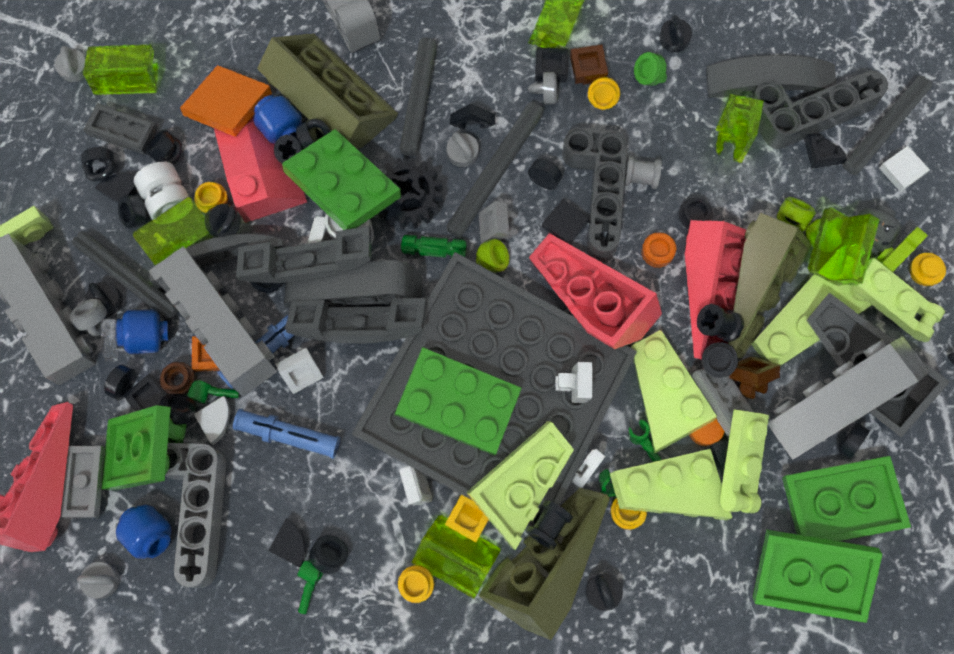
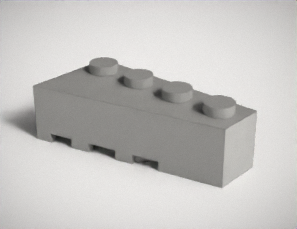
[0,233,96,385]
[149,246,277,397]
[768,336,930,460]

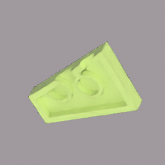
[631,330,717,453]
[466,421,574,550]
[610,449,732,520]

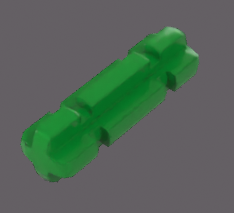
[401,235,467,258]

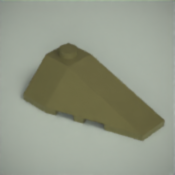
[728,212,812,360]
[478,488,610,640]

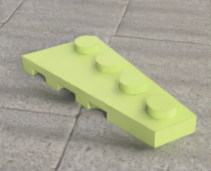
[752,243,873,366]

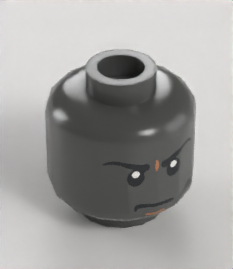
[849,205,902,257]

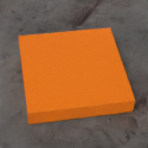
[180,65,272,137]

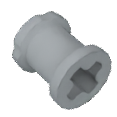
[624,155,662,189]

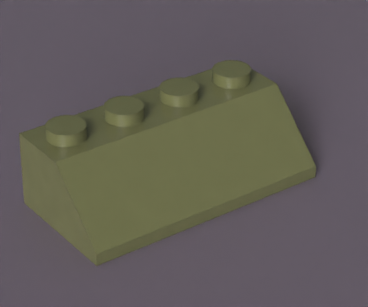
[257,34,398,149]

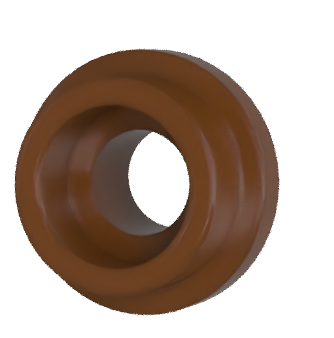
[160,362,195,395]

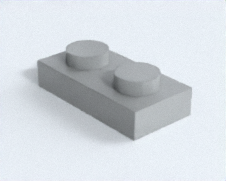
[60,446,105,518]

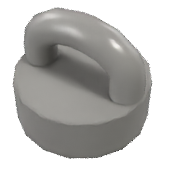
[55,46,90,82]
[528,72,558,105]
[447,132,479,167]
[70,299,107,336]
[77,561,120,599]

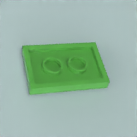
[282,129,401,230]
[395,347,522,456]
[101,405,172,490]
[782,456,911,541]
[752,529,883,623]

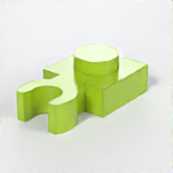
[876,226,928,272]

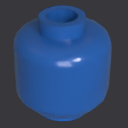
[253,95,302,144]
[117,309,168,354]
[116,504,171,559]

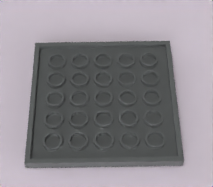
[352,252,637,531]

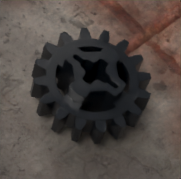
[378,157,443,230]

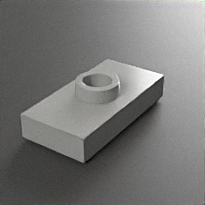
[691,368,753,436]

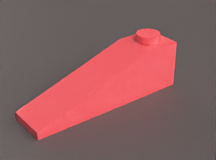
[214,117,307,223]
[685,220,746,360]
[529,233,662,350]
[0,402,73,552]

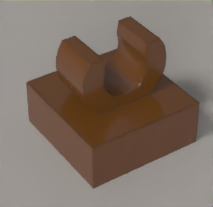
[570,44,608,85]
[729,356,780,399]

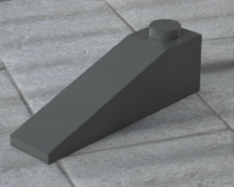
[807,293,950,437]

